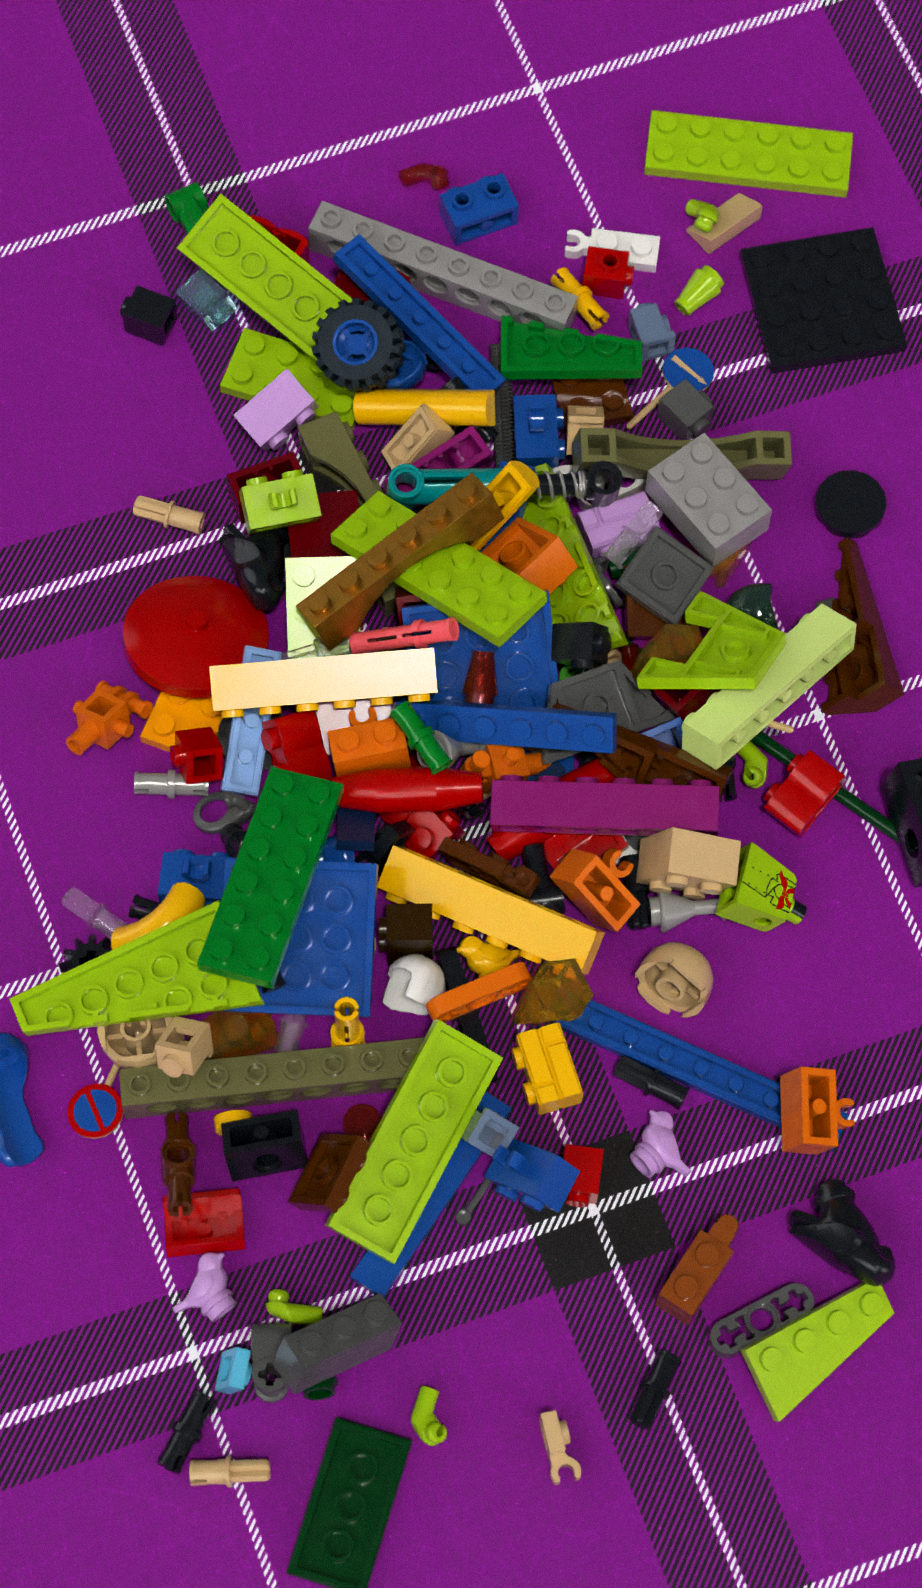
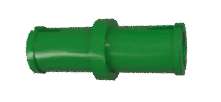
[390,701,453,775]

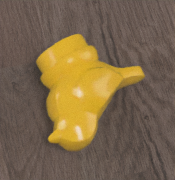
[456,936,522,978]

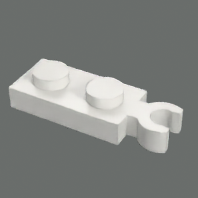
[564,228,660,273]

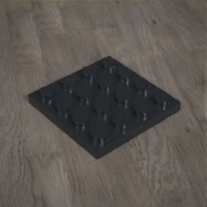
[739,227,907,374]

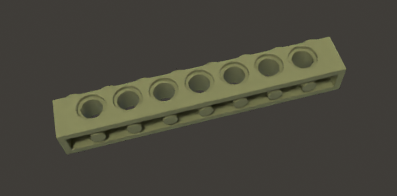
[119,1037,425,1119]

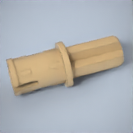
[133,496,206,535]
[189,1455,271,1488]

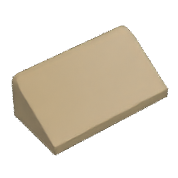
[687,193,763,255]
[381,403,454,470]

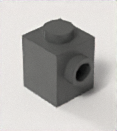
[657,379,714,440]

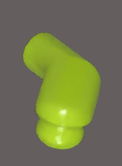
[686,199,719,233]
[410,1386,447,1446]

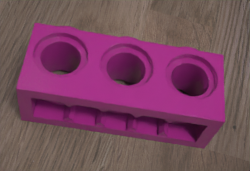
[383,425,493,511]

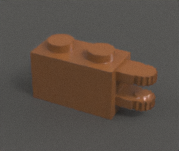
[655,1214,739,1326]

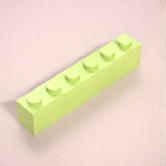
[681,604,857,770]

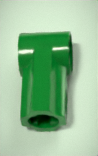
[164,182,209,234]

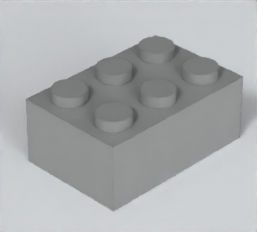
[645,433,772,567]

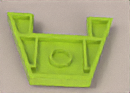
[637,590,786,689]

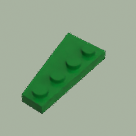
[501,315,642,380]

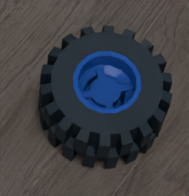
[312,298,406,393]

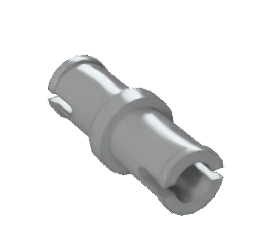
[134,769,209,799]

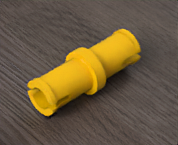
[550,267,610,330]

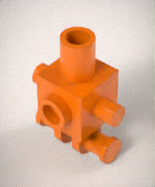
[66,680,153,755]
[460,744,550,794]

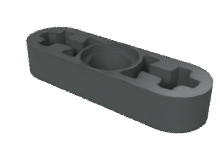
[709,1283,814,1358]

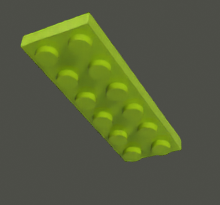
[644,110,853,198]
[177,194,352,361]
[330,491,547,648]
[324,1019,503,1264]

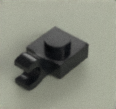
[355,820,416,877]

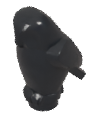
[219,523,289,611]
[788,1180,896,1287]

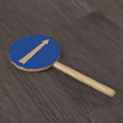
[626,348,714,429]

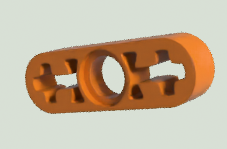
[425,962,533,1023]

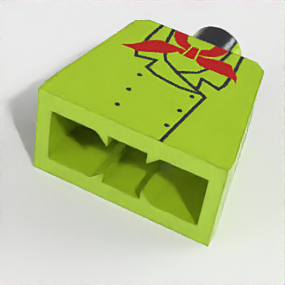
[715,842,807,932]

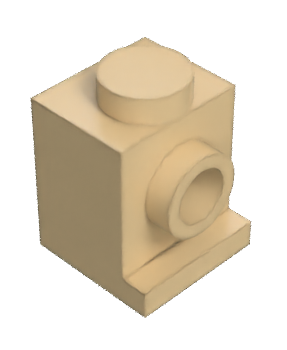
[566,405,604,455]
[155,1016,214,1077]

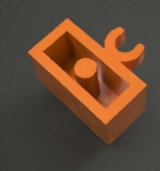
[327,707,411,776]
[549,848,640,932]
[780,1066,855,1155]

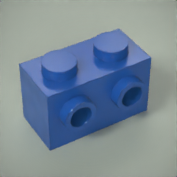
[439,173,519,246]

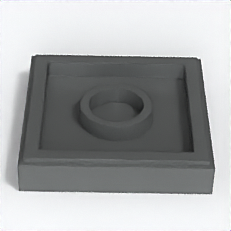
[614,526,715,628]

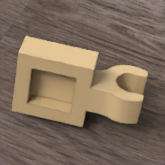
[539,1410,581,1486]

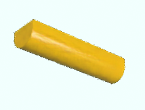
[353,389,496,426]
[464,461,540,551]

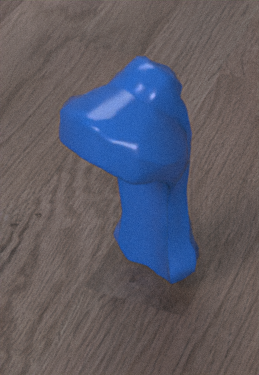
[0,1032,45,1167]

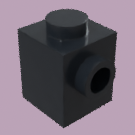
[120,285,178,345]
[552,622,612,671]

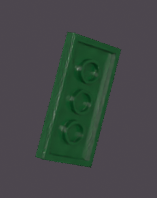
[287,1417,412,1588]

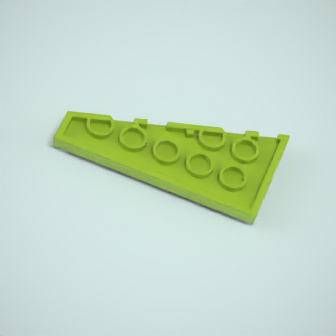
[523,463,629,664]

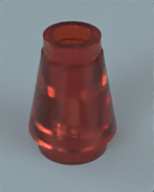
[462,651,498,704]

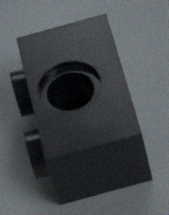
[221,1109,308,1182]

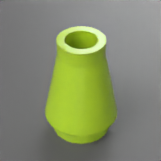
[674,265,724,317]

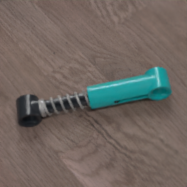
[386,461,623,509]

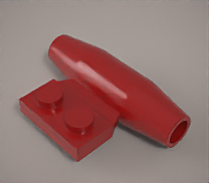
[331,750,484,813]
[486,758,629,871]

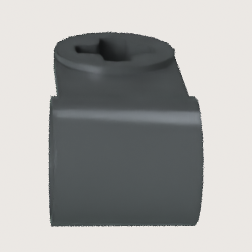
[251,1323,292,1403]

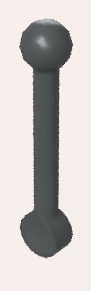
[456,1179,492,1226]

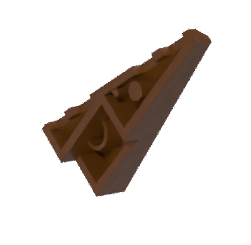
[821,537,904,715]
[552,702,733,802]

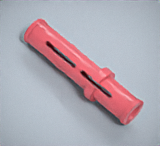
[349,617,459,654]

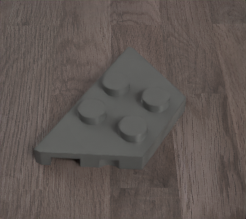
[541,660,674,766]

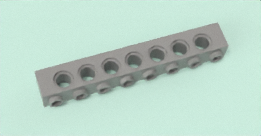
[308,201,578,331]

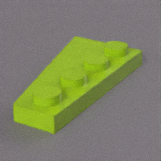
[740,1282,894,1422]

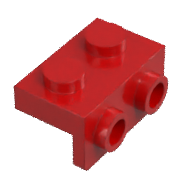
[378,809,466,859]
[162,1188,246,1258]

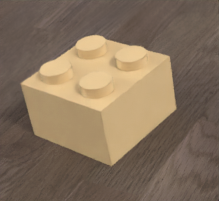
[636,827,741,900]

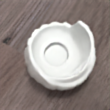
[382,953,446,1016]

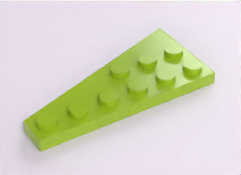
[9,900,265,1036]

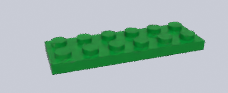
[197,766,344,989]

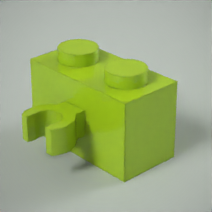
[239,469,322,534]

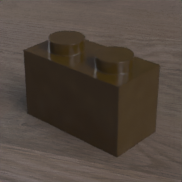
[379,904,433,965]

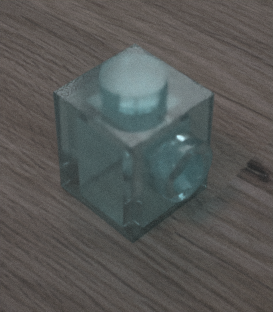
[175,268,237,332]

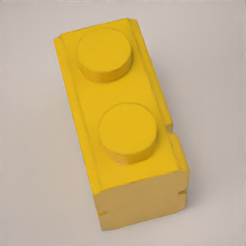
[511,1022,583,1115]

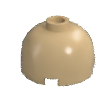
[635,942,713,1018]
[97,1017,173,1069]

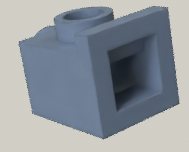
[628,303,676,362]
[461,1107,520,1157]

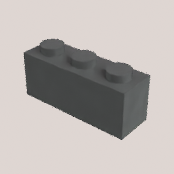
[273,1293,402,1395]

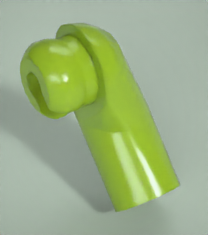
[737,741,768,788]
[265,1289,323,1325]

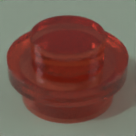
[343,1104,381,1141]

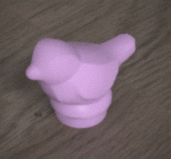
[630,1110,691,1178]
[172,1252,237,1323]

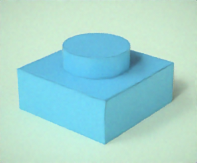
[215,1347,252,1394]

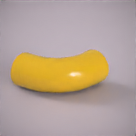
[111,882,205,950]

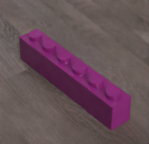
[490,775,719,836]

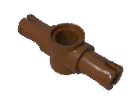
[161,1112,196,1217]

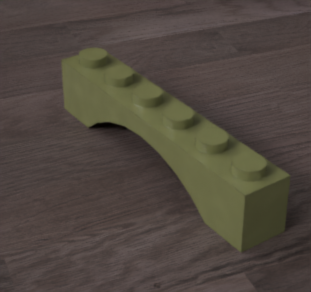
[297,411,401,617]
[572,428,792,480]

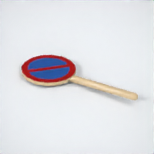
[67,1063,124,1139]

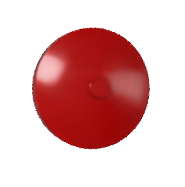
[123,576,269,699]

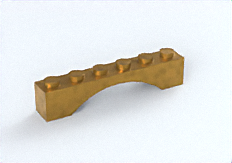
[296,472,504,651]

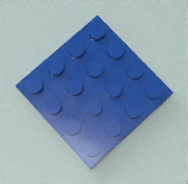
[401,589,558,708]
[218,858,378,1018]

